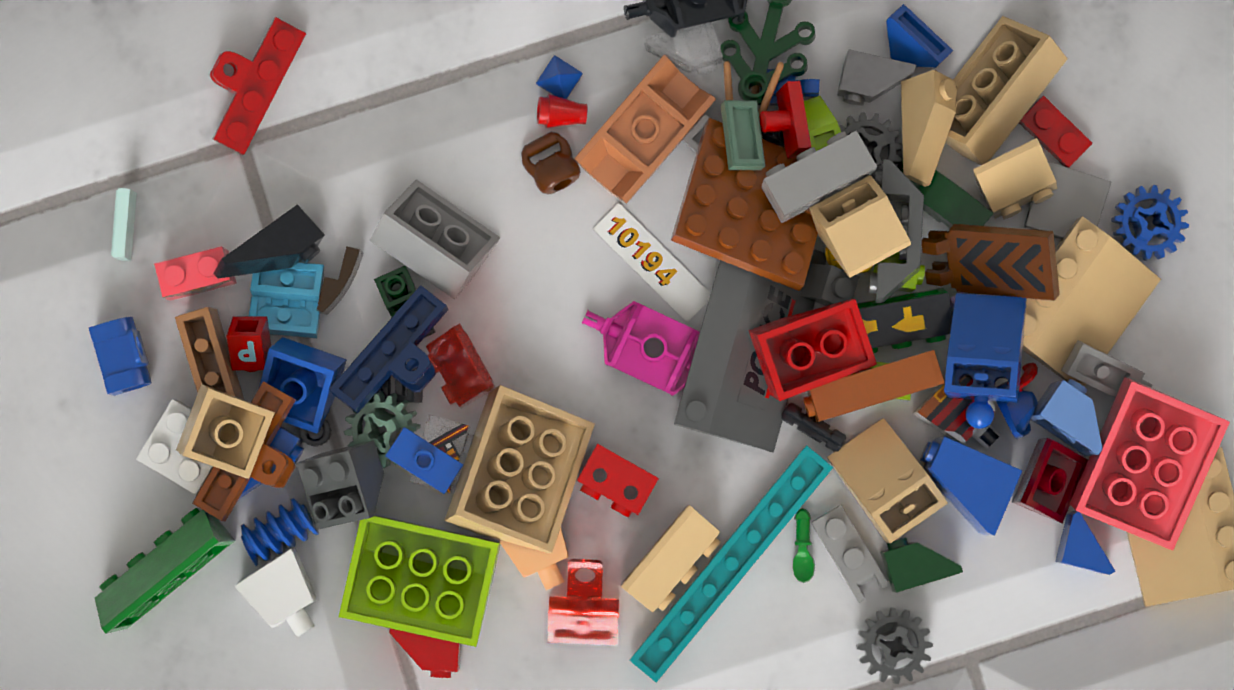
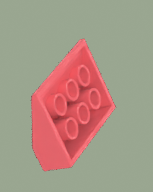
[1069,377,1230,551]

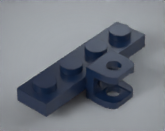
[329,285,449,414]

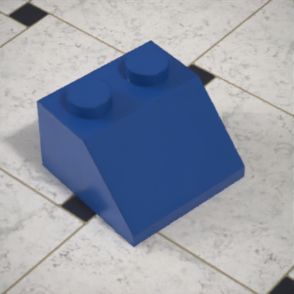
[259,337,347,434]

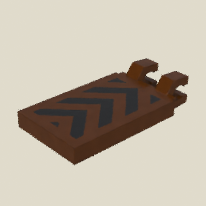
[921,224,1060,301]

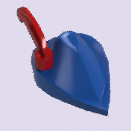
[996,363,1038,439]

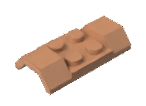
[574,55,716,204]

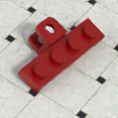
[209,17,306,155]

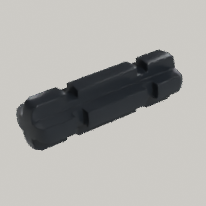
[781,403,846,452]

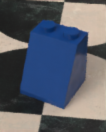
[920,436,1022,536]

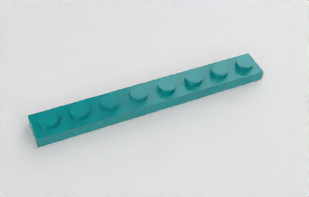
[629,445,834,683]

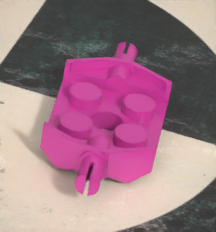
[582,301,700,396]

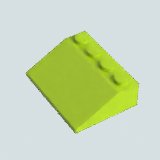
[339,515,501,647]

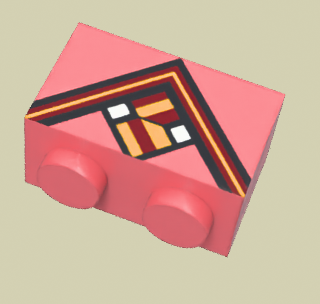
[154,246,237,301]

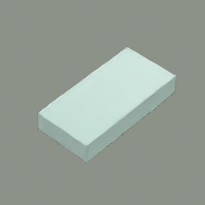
[111,188,137,261]

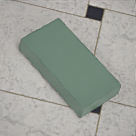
[721,100,765,170]

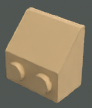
[973,138,1057,219]
[176,384,275,479]

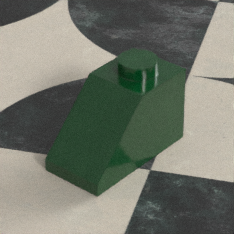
[880,538,963,593]

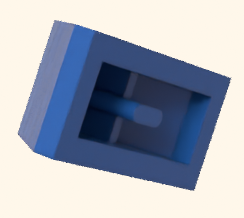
[1055,511,1116,575]

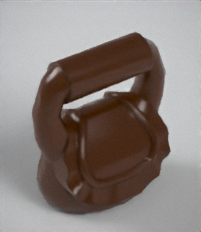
[521,132,581,195]

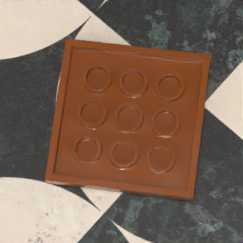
[671,118,818,291]

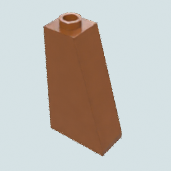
[803,350,945,422]

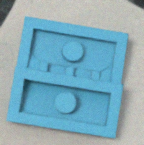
[249,262,324,339]

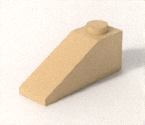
[901,70,957,187]

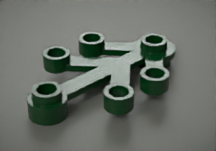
[720,0,816,105]

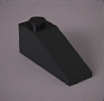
[213,204,325,279]

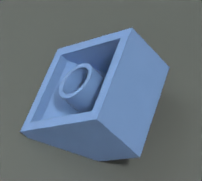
[1031,379,1103,456]

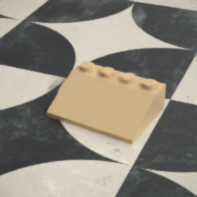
[1023,216,1161,386]
[444,385,595,553]
[1126,447,1234,607]

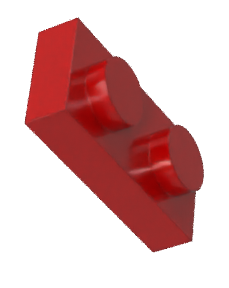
[1019,96,1093,168]

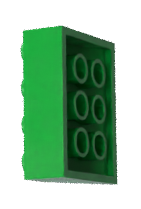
[94,508,236,634]

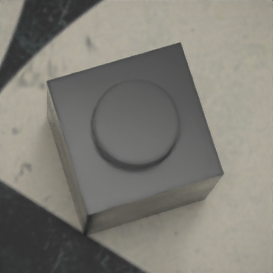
[800,263,860,306]

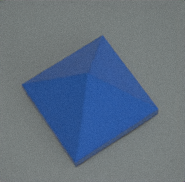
[536,55,583,99]

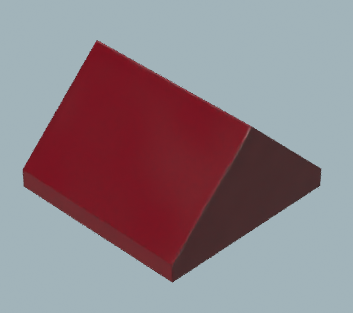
[1012,438,1088,524]

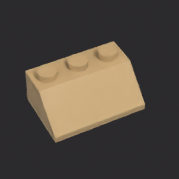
[621,505,720,612]

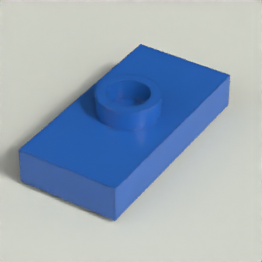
[385,427,464,494]

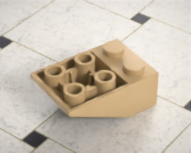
[827,418,948,543]

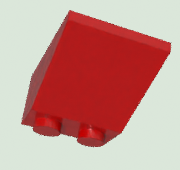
[749,298,877,401]

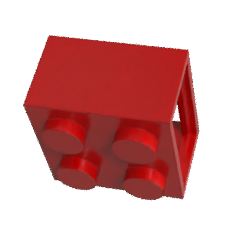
[577,443,659,518]

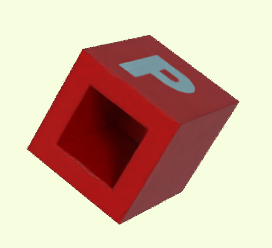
[226,316,271,372]

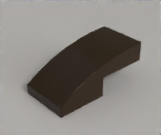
[316,246,363,315]

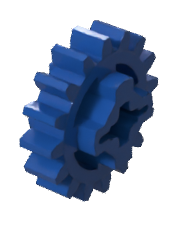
[1111,185,1189,261]

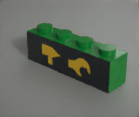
[857,288,953,353]

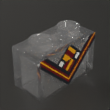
[409,414,474,493]

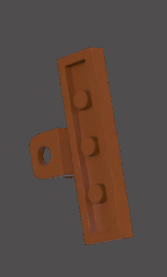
[192,381,296,522]

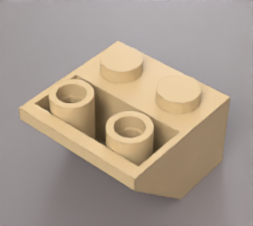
[809,175,911,278]

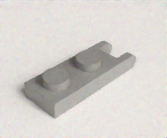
[811,505,889,603]

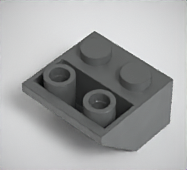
[296,440,384,530]

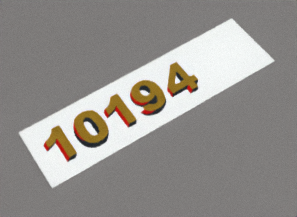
[593,202,711,322]

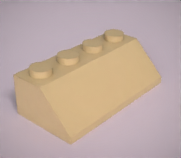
[945,16,1068,165]

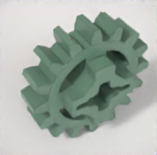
[344,391,421,468]

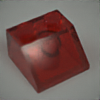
[426,323,496,408]

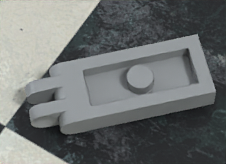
[1061,340,1153,398]

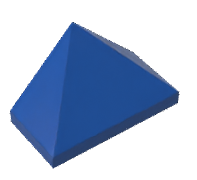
[886,4,953,68]

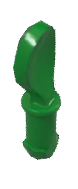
[793,508,815,583]

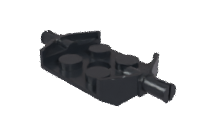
[623,0,747,38]

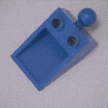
[944,293,1027,429]

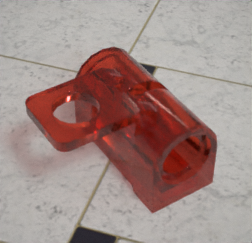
[547,559,619,645]

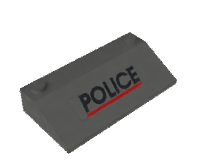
[674,249,827,453]

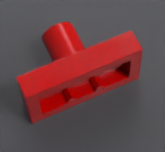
[759,81,811,159]

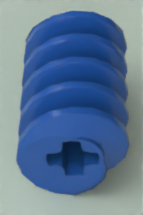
[241,498,319,566]

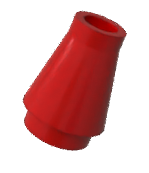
[536,94,588,128]

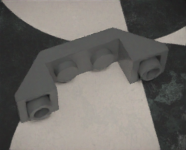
[869,159,924,304]

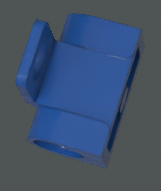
[89,317,152,396]

